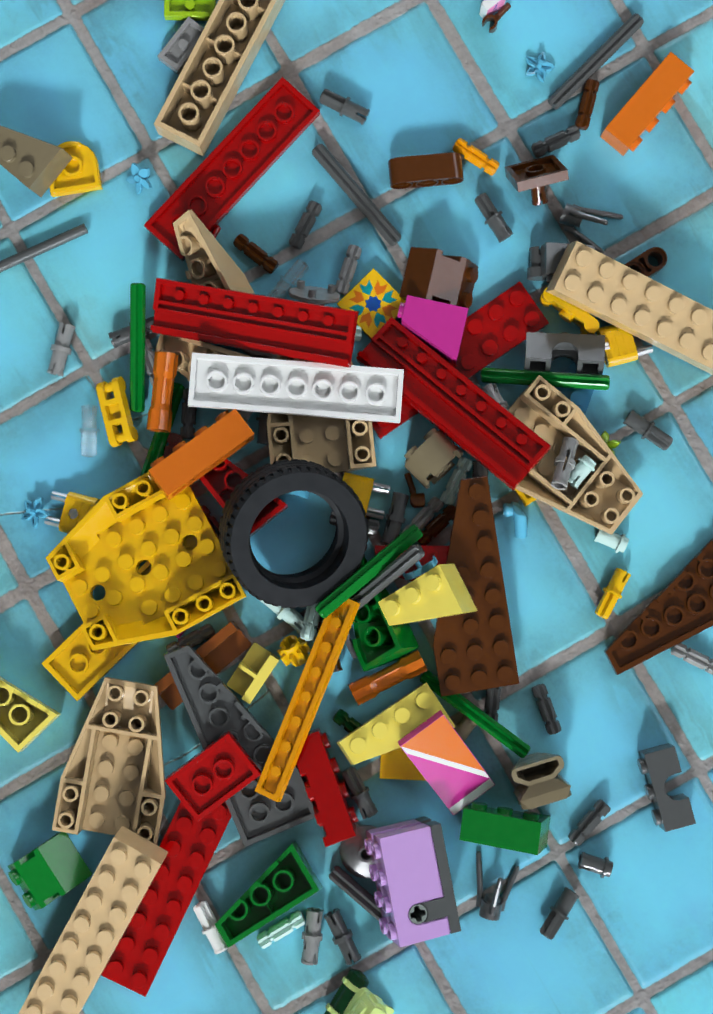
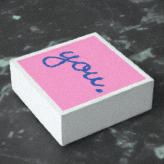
[479,0,506,19]

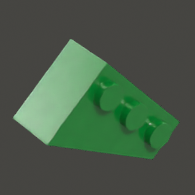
[459,802,551,855]

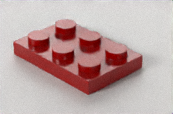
[165,731,261,822]

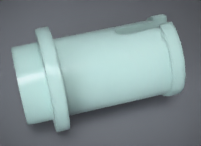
[568,455,597,489]
[594,529,629,553]

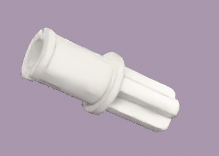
[193,901,228,954]

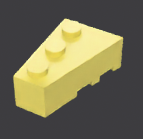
[378,564,478,626]

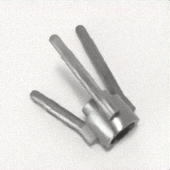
[559,203,623,253]
[476,851,520,921]

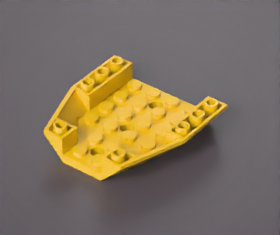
[46,472,247,650]

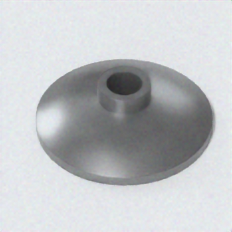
[340,825,377,878]

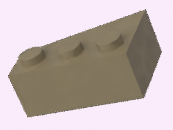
[0,125,73,197]

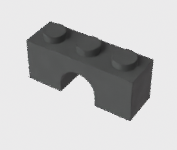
[524,331,605,375]
[637,743,696,832]

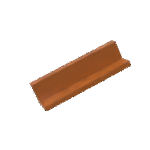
[154,621,252,710]

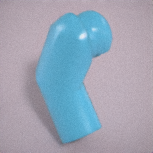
[503,501,527,538]

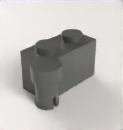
[527,242,595,283]

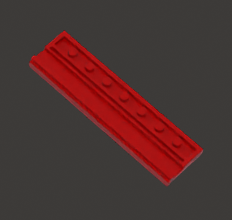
[150,278,359,368]
[356,317,551,491]

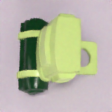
[324,969,394,1014]

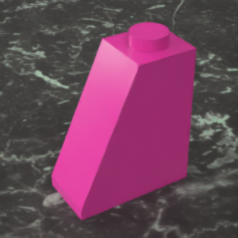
[397,295,468,364]

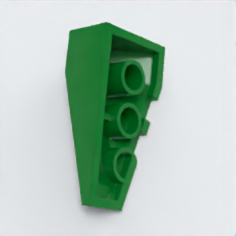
[352,557,419,672]

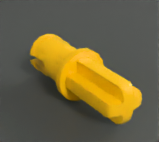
[595,568,631,619]

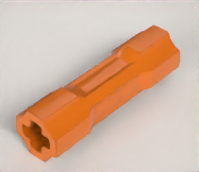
[147,351,179,433]
[348,649,428,706]

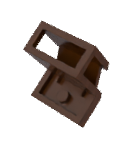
[399,247,478,310]

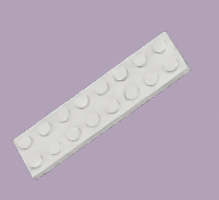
[188,352,404,423]

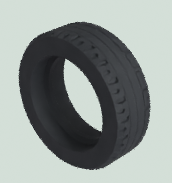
[219,459,368,608]

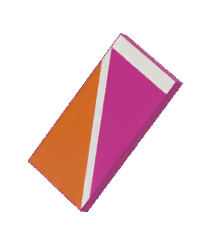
[398,710,495,816]

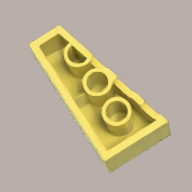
[0,677,61,753]
[336,682,456,765]

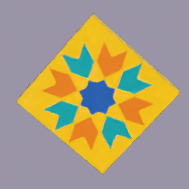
[337,268,406,339]

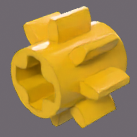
[277,635,311,667]

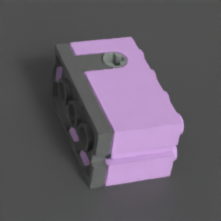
[364,816,461,947]

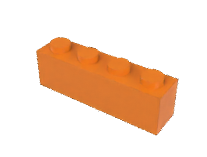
[600,52,694,156]
[148,409,255,501]

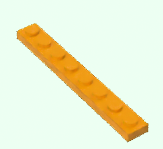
[254,599,361,802]

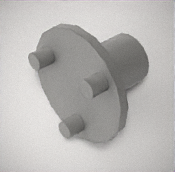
[289,280,340,306]

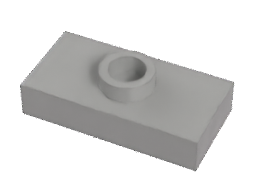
[157,16,204,75]

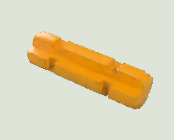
[453,138,500,176]

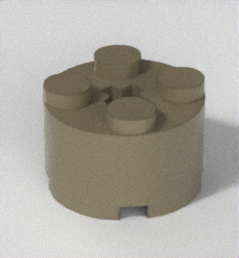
[404,428,464,489]

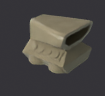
[511,752,572,810]

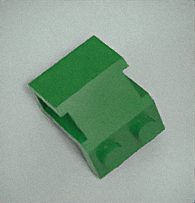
[8,832,92,910]

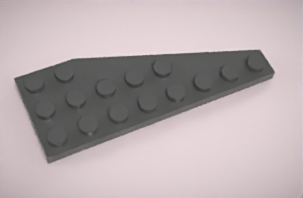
[163,644,315,847]

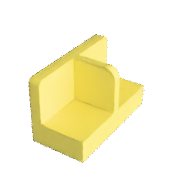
[227,643,280,704]

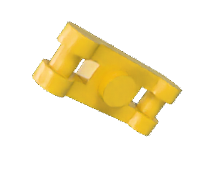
[539,287,600,334]
[96,376,138,447]

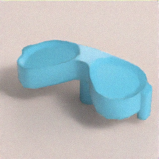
[402,555,438,580]

